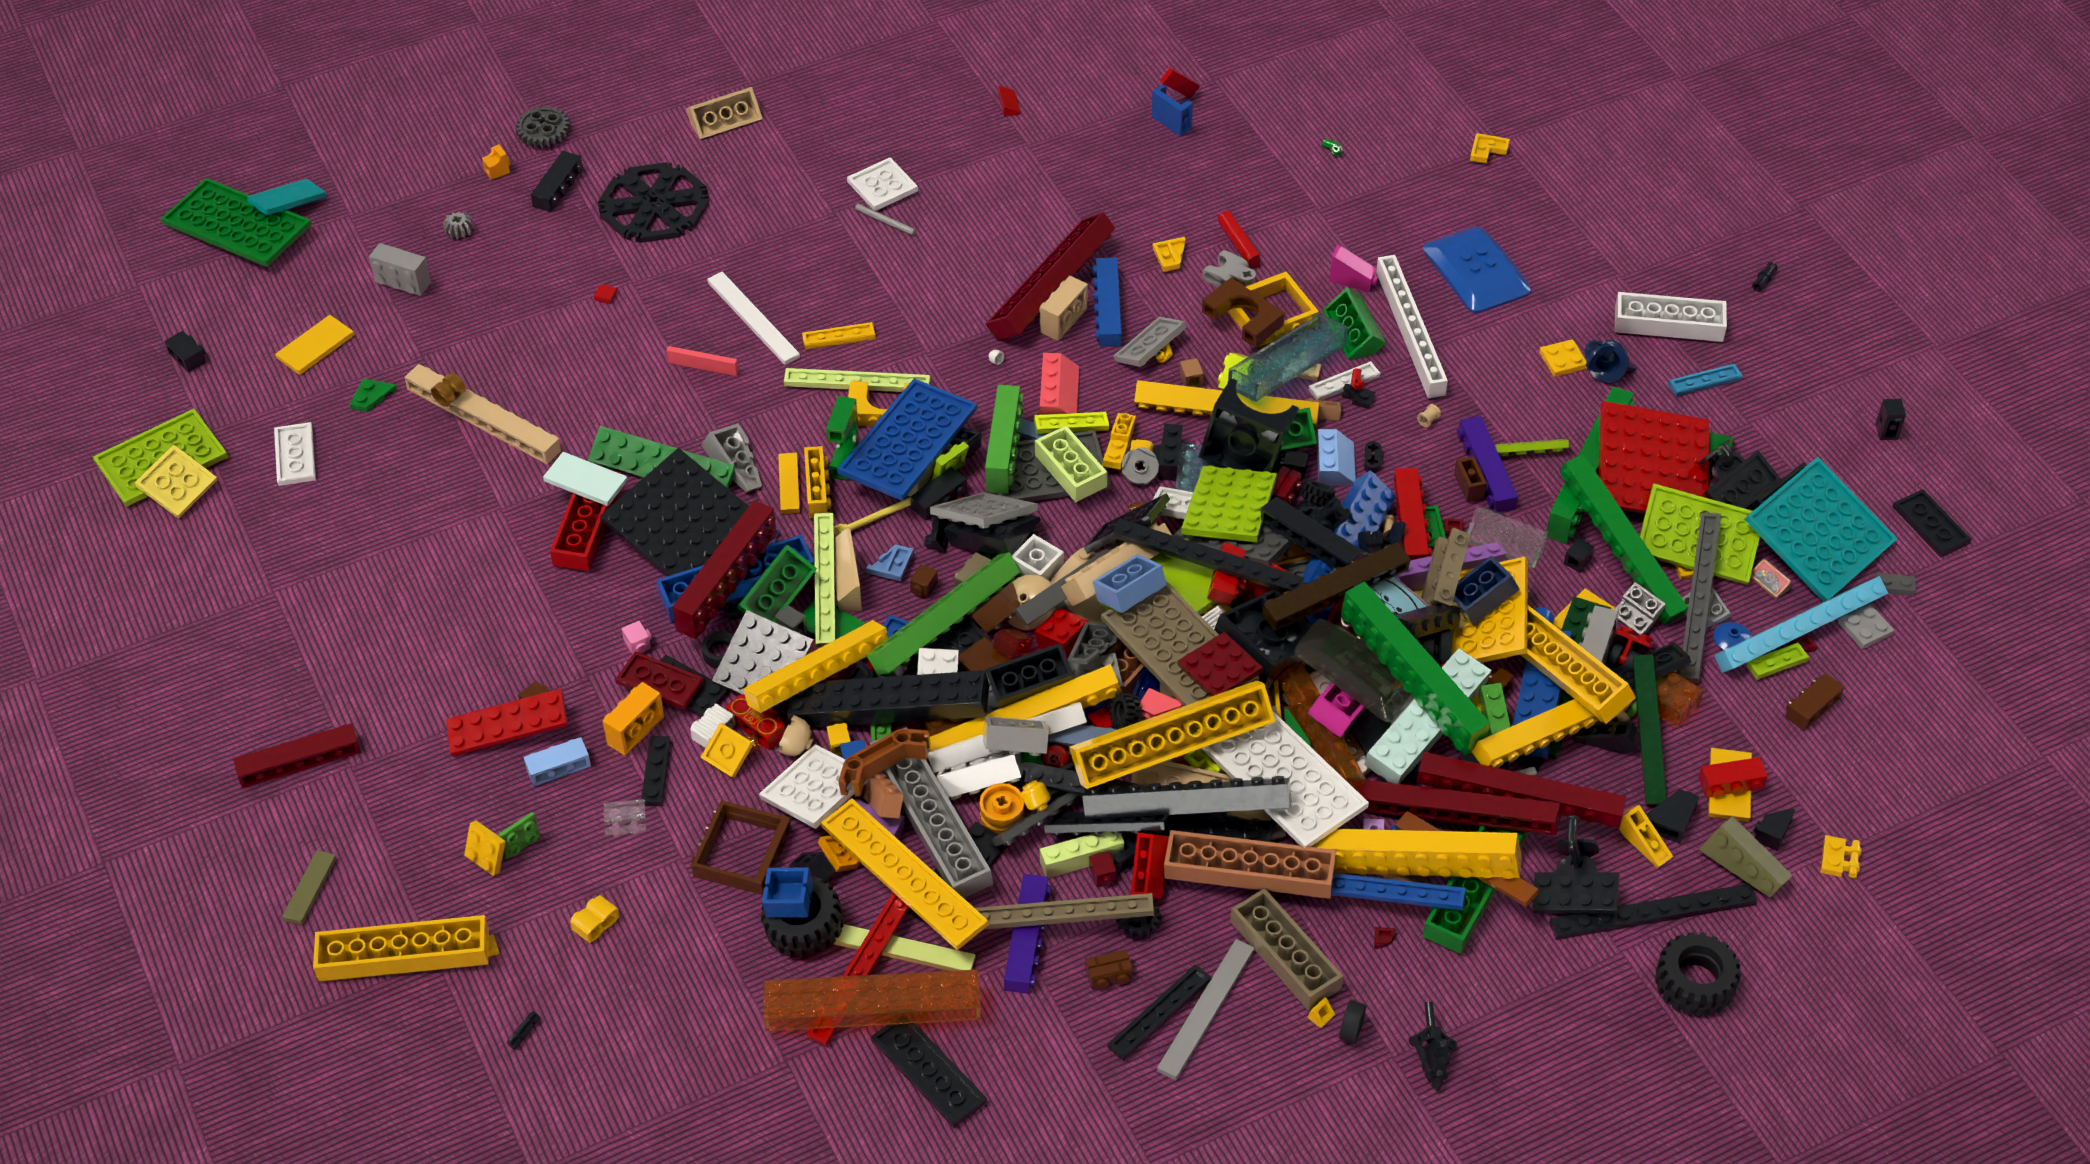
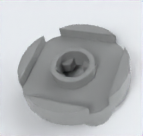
[1121,447,1159,485]

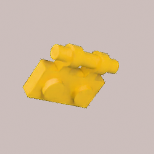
[1820,835,1862,878]

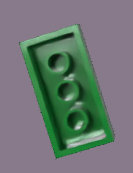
[1280,407,1317,453]
[737,545,817,622]

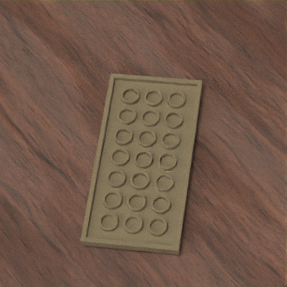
[1101,581,1259,706]

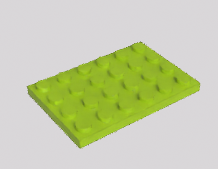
[93,409,228,507]
[1181,466,1277,542]
[1640,484,1760,585]

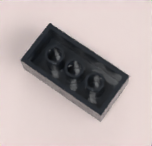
[985,643,1074,709]

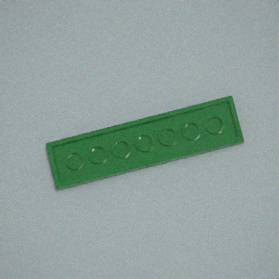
[588,426,736,489]

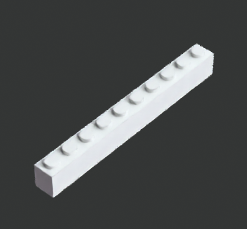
[1376,255,1448,399]

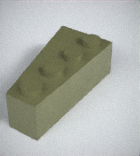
[1699,816,1793,897]

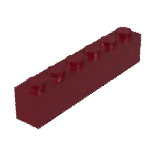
[233,723,361,788]

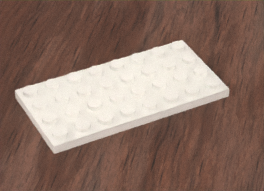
[1201,712,1369,848]

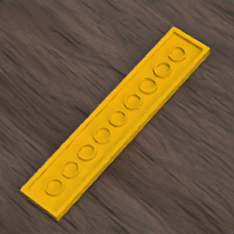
[821,799,989,951]

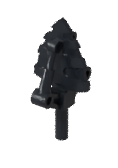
[1409,1002,1457,1091]

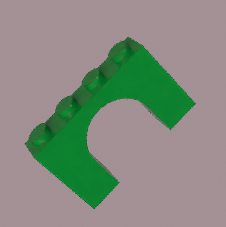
[826,396,860,481]

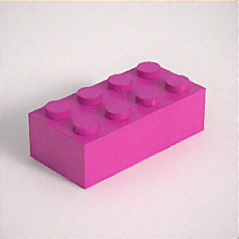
[1308,662,1382,737]

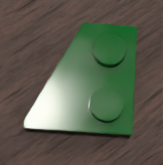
[349,378,397,412]

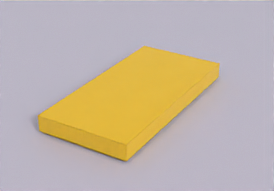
[275,315,355,375]
[1708,748,1752,822]

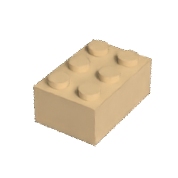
[1039,276,1088,341]

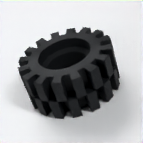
[1299,479,1336,506]
[1109,693,1142,729]

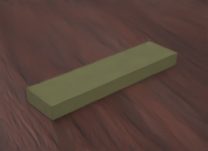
[282,850,337,925]

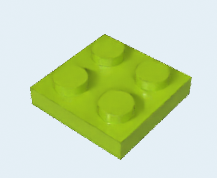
[932,441,969,480]

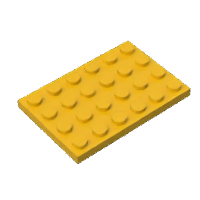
[1450,557,1528,663]

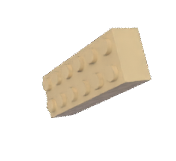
[1060,523,1172,606]

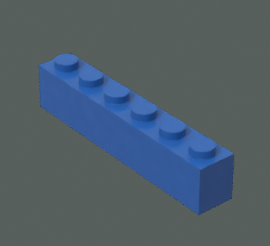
[1093,258,1121,347]

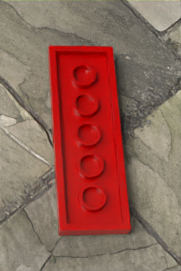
[446,688,568,756]

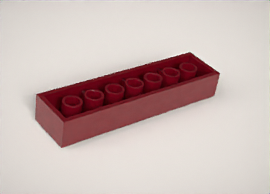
[672,500,777,639]

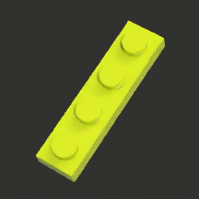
[1034,412,1109,434]

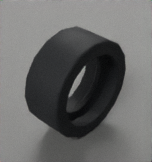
[701,631,734,669]
[1339,1000,1367,1044]

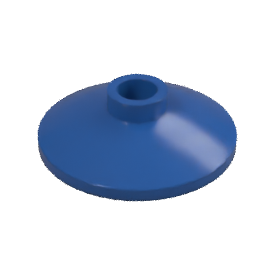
[1713,622,1752,651]

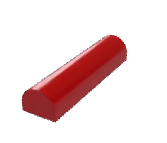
[1217,210,1261,269]

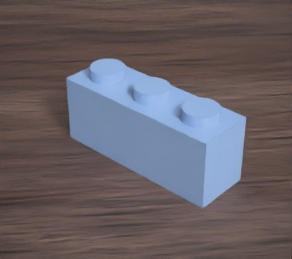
[523,737,591,787]

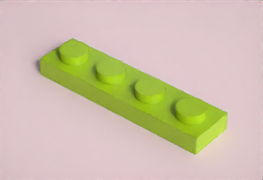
[1494,439,1569,456]

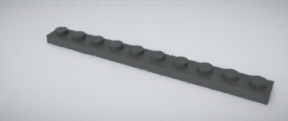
[1679,513,1721,683]

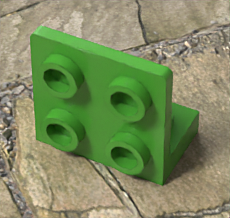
[498,812,540,859]

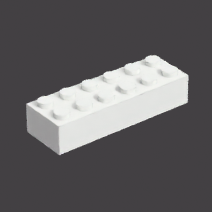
[1615,292,1727,342]

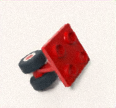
[1606,626,1656,670]

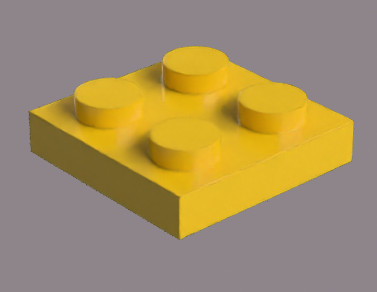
[1539,339,1587,377]
[701,723,754,778]
[464,820,506,876]

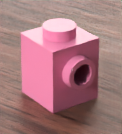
[622,621,652,655]

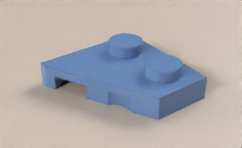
[866,544,914,582]

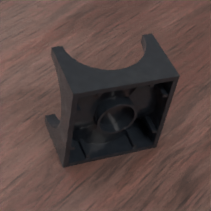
[1199,378,1299,473]
[1214,589,1328,691]

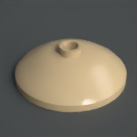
[1005,574,1056,631]

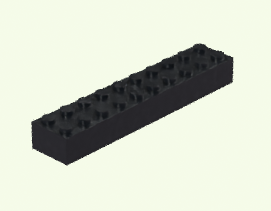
[787,670,990,728]

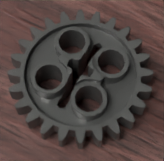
[515,105,571,148]

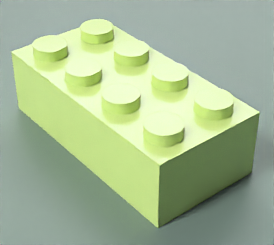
[1035,426,1107,502]

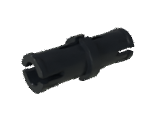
[1752,262,1778,292]

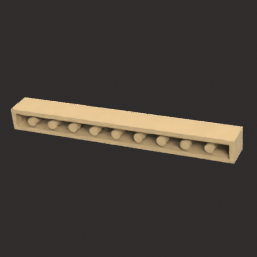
[404,364,561,464]

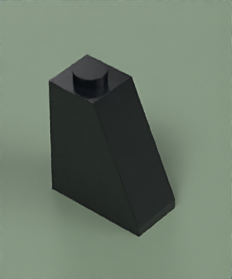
[1646,789,1699,844]

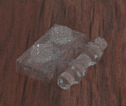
[604,799,646,837]

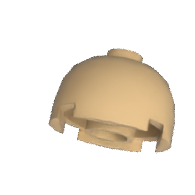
[777,715,813,756]

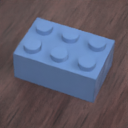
[1093,554,1167,613]

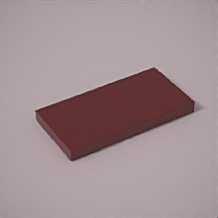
[615,651,704,710]

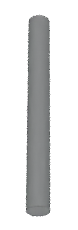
[855,204,916,236]

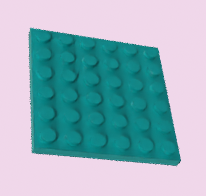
[1744,457,1898,602]

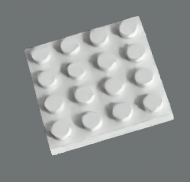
[759,744,868,829]

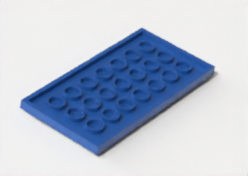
[837,378,977,501]

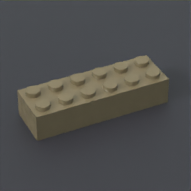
[1230,888,1343,1011]

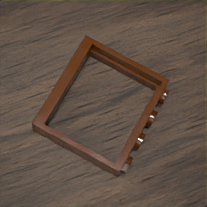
[690,800,792,895]

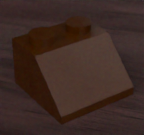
[972,582,1020,634]

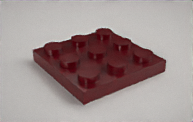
[1178,632,1263,697]

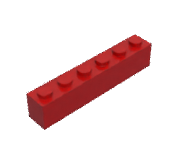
[1394,468,1432,560]

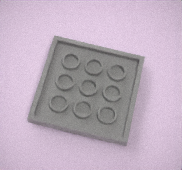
[930,492,1038,528]

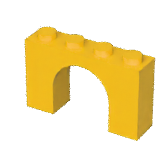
[848,381,909,427]

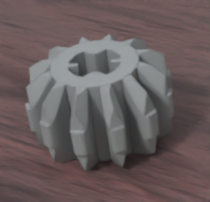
[443,211,474,240]

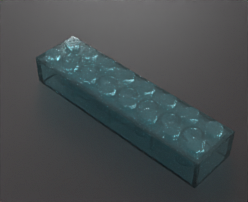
[1228,314,1348,402]

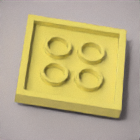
[135,445,217,519]

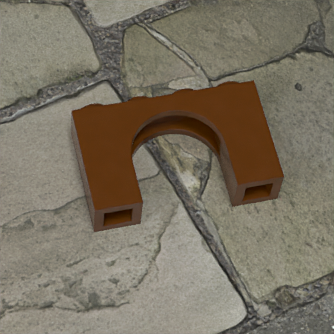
[1202,278,1285,348]

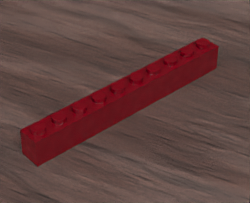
[1417,752,1627,828]
[1355,779,1561,835]

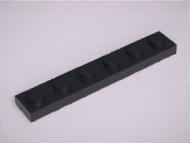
[1108,964,1211,1061]

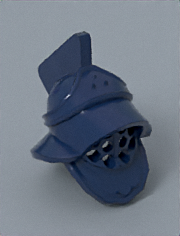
[1584,340,1637,383]

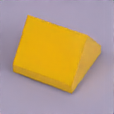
[1307,997,1335,1028]

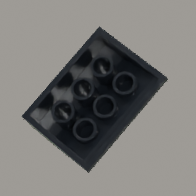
[944,515,1041,556]

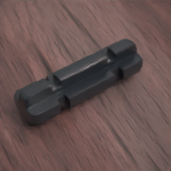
[507,1011,540,1049]

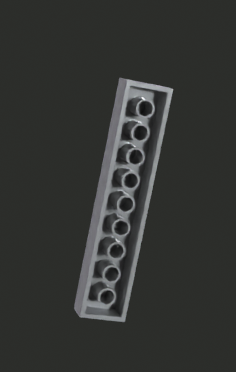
[870,727,994,898]

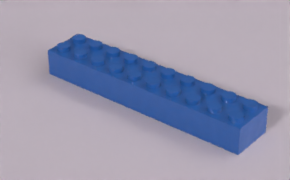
[1301,470,1396,626]

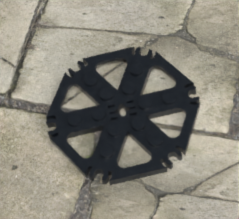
[598,162,709,243]

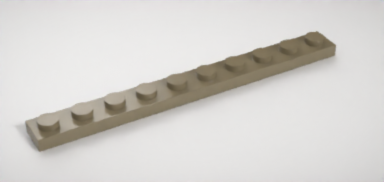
[975,893,1154,930]

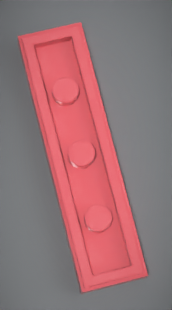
[666,346,738,376]

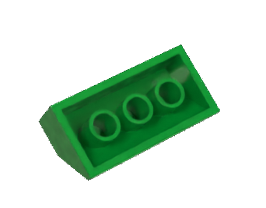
[1322,287,1386,360]

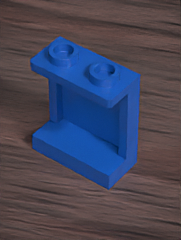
[1152,84,1193,136]

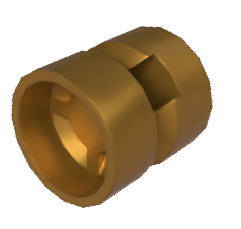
[430,373,466,407]

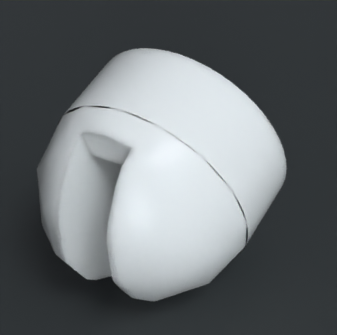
[989,350,1004,365]

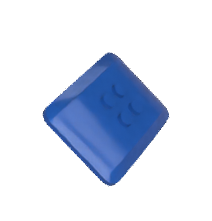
[1423,226,1531,313]

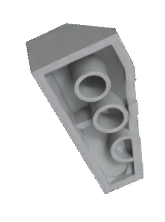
[701,424,762,493]

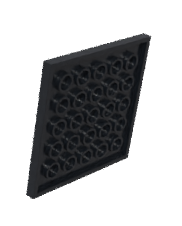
[600,447,749,576]

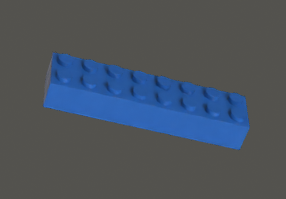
[656,534,815,622]

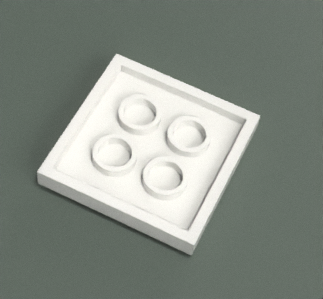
[847,157,918,211]

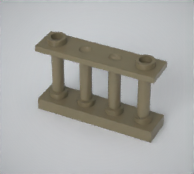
[1421,528,1471,607]

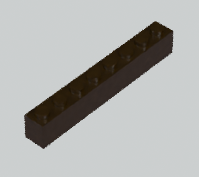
[1262,542,1411,632]

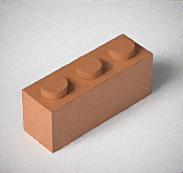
[863,773,904,818]

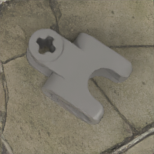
[1202,250,1256,287]

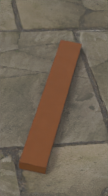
[1395,811,1539,907]

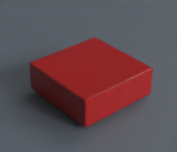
[594,284,617,304]

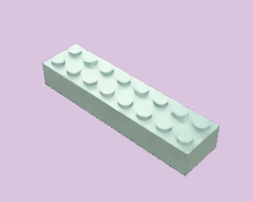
[1364,648,1491,784]

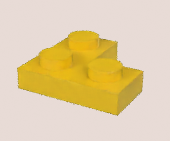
[1470,133,1510,163]

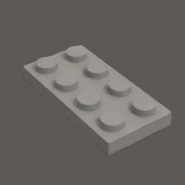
[1113,317,1187,367]

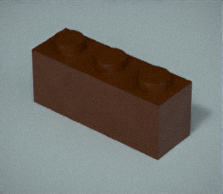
[1785,673,1845,731]

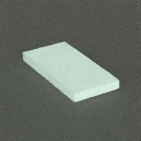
[543,452,628,506]

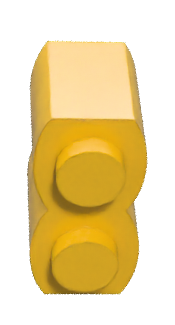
[570,895,619,943]

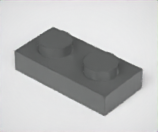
[1874,573,1916,596]

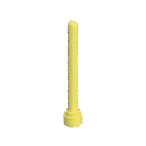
[834,498,911,536]

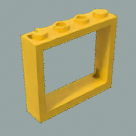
[1227,272,1319,348]

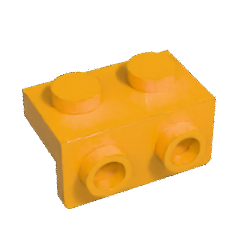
[818,835,860,872]

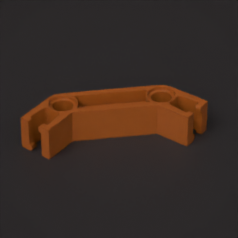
[838,729,931,797]

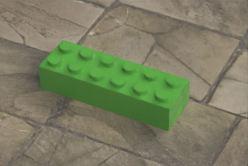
[985,385,1024,494]

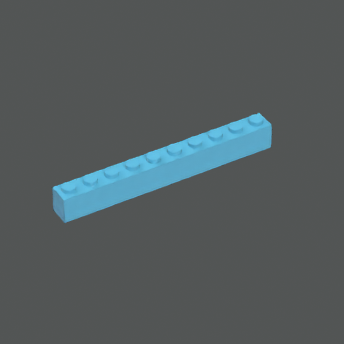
[1714,576,1888,673]

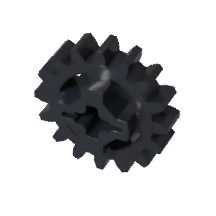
[1116,901,1161,940]

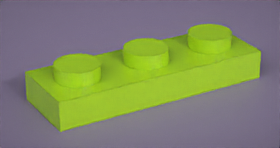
[1747,643,1809,680]

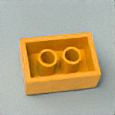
[603,682,664,756]

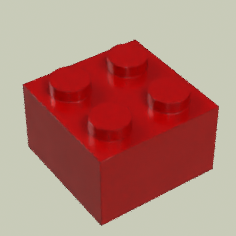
[1034,608,1089,661]

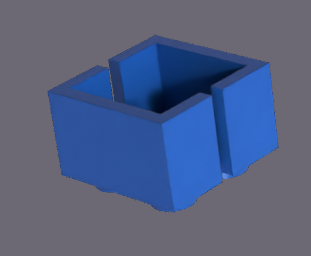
[762,868,813,917]

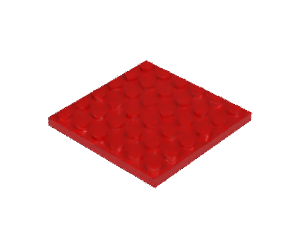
[1599,401,1709,514]

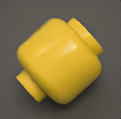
[1021,780,1051,812]

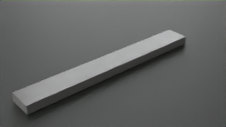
[1157,939,1255,1081]

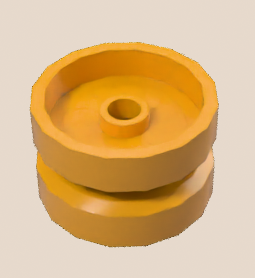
[979,783,1025,834]

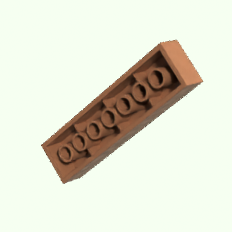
[1164,830,1336,899]

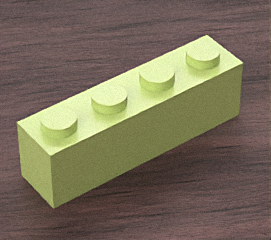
[1040,832,1124,878]

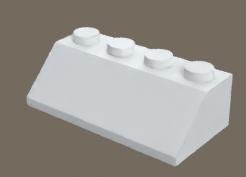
[937,750,1023,800]

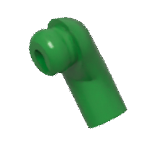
[1322,138,1342,156]

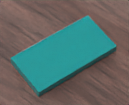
[247,179,326,216]

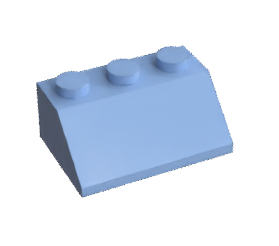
[1317,429,1356,486]

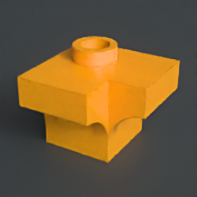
[482,144,511,180]

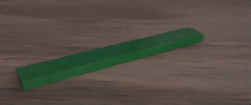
[1632,655,1667,807]

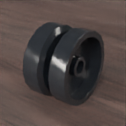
[1419,629,1451,667]

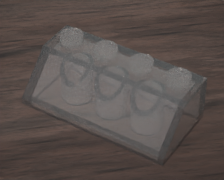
[1467,506,1551,568]

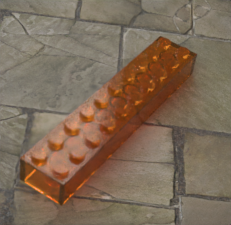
[763,969,981,1031]

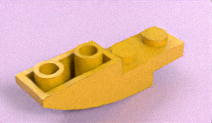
[1102,413,1136,469]

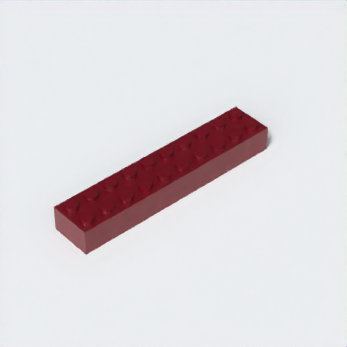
[985,212,1115,341]

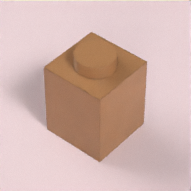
[1179,358,1203,387]

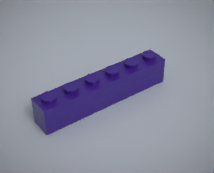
[1457,416,1518,513]
[1004,874,1052,994]

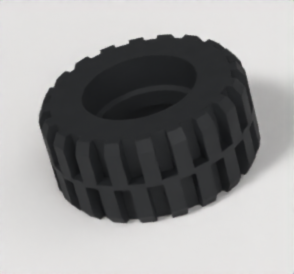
[761,876,844,958]
[1655,932,1741,1016]

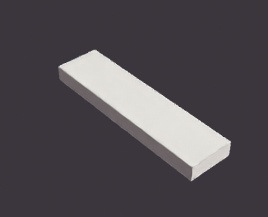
[1308,361,1380,400]

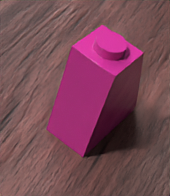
[1329,245,1378,292]

